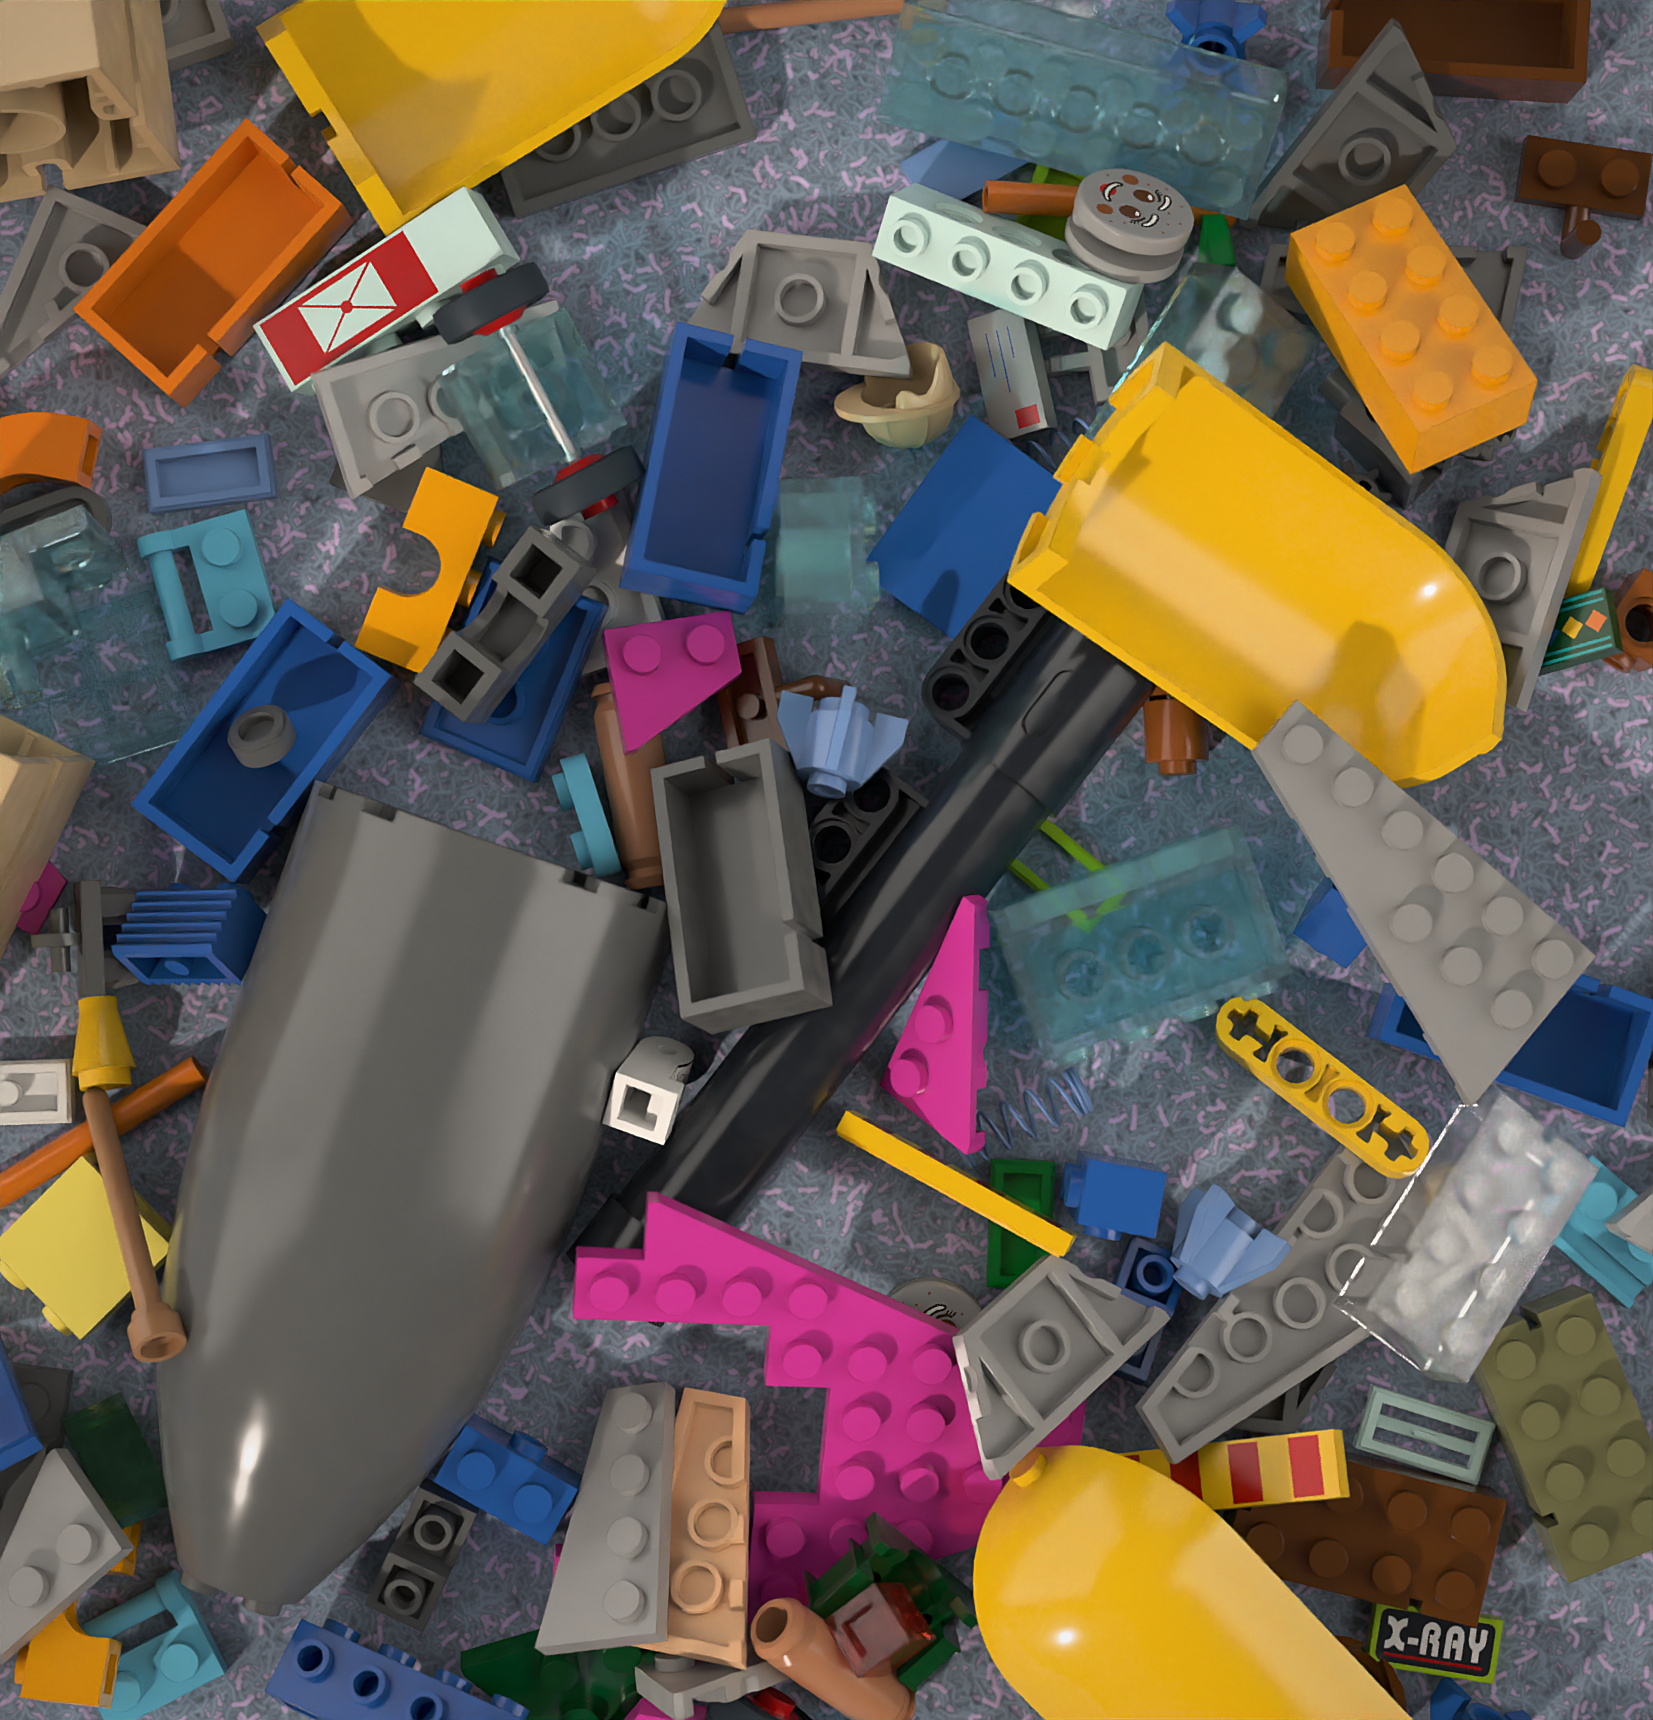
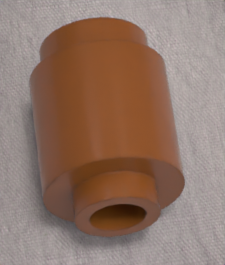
[1143,686,1209,776]

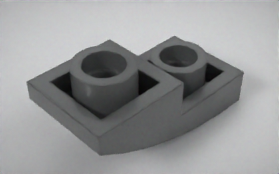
[365,1478,480,1632]

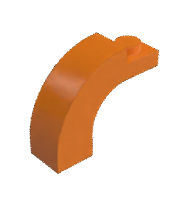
[0,412,103,497]

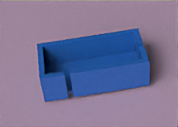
[619,321,803,615]
[130,597,402,884]
[1365,974,1653,1128]

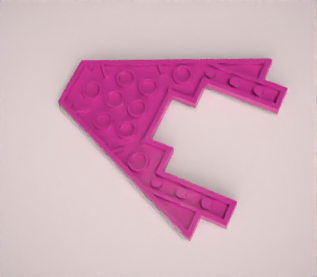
[552,1192,1087,1625]

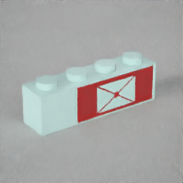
[253,186,521,396]

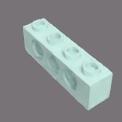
[872,183,1144,350]

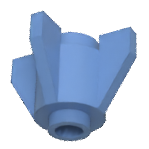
[776,685,908,799]
[1170,1183,1292,1300]

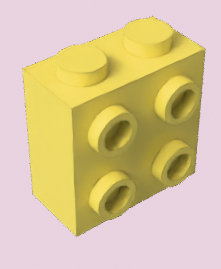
[0,1152,172,1340]

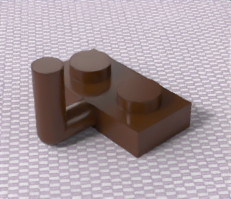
[1514,135,1653,260]
[716,636,852,751]

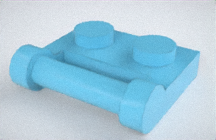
[136,509,277,663]
[78,1569,229,1720]

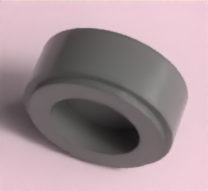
[227,705,297,768]

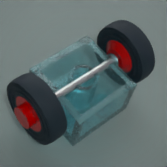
[432,262,645,527]

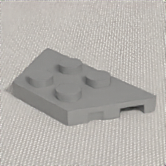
[687,229,914,381]
[1444,467,1603,713]
[952,1254,1171,1480]

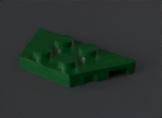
[460,1629,659,1720]

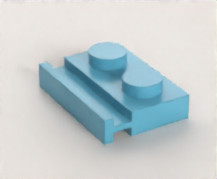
[1527,1154,1653,1309]

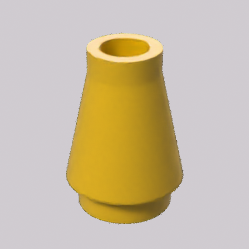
[71,995,137,1092]

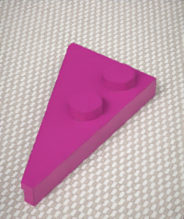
[879,894,990,1155]

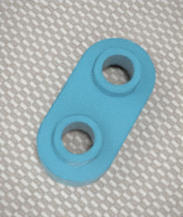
[552,752,622,879]

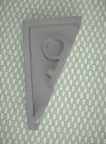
[0,184,147,381]
[0,1448,135,1667]
[635,1626,853,1720]

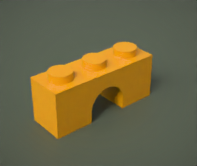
[354,466,506,674]
[14,1503,144,1709]

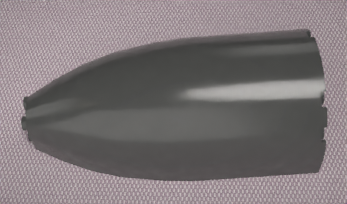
[156,780,672,1617]

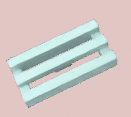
[1352,1384,1496,1485]

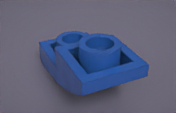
[1111,1235,1182,1386]

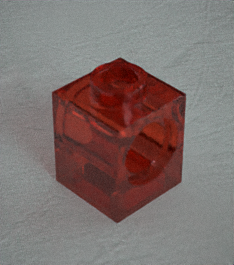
[824,1583,937,1678]

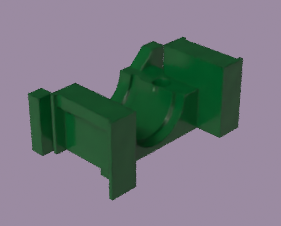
[804,1511,978,1692]

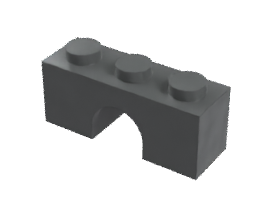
[413,525,599,723]

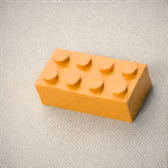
[1284,184,1538,475]

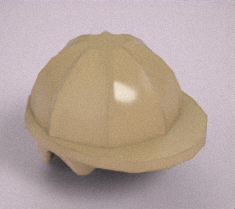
[834,342,960,450]

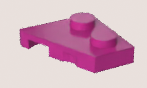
[601,610,742,756]

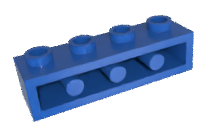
[264,1618,529,1720]

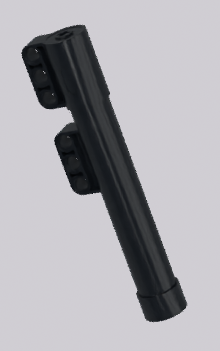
[566,569,1157,1328]

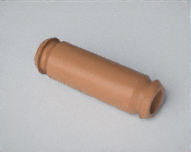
[590,682,667,891]
[750,1597,917,1720]

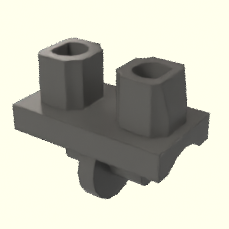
[31,880,139,997]

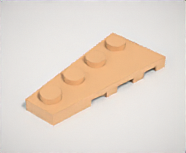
[630,1387,750,1670]

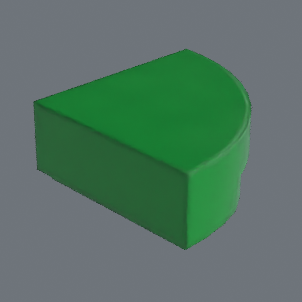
[1198,214,1236,306]

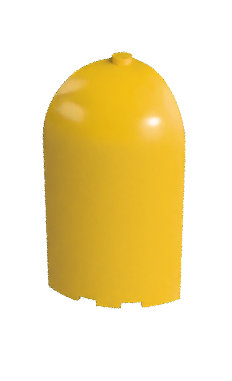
[255,0,727,237]
[1007,341,1507,789]
[973,1445,1413,1720]

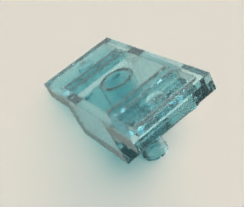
[0,505,129,709]

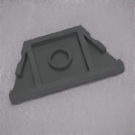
[1237,18,1457,231]

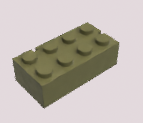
[1456,1284,1653,1583]

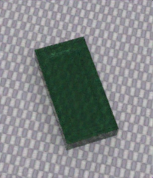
[60,1392,169,1529]

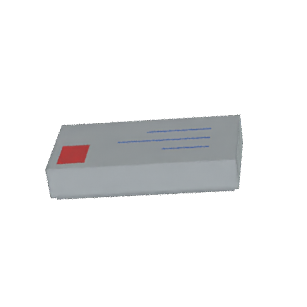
[967,308,1058,442]

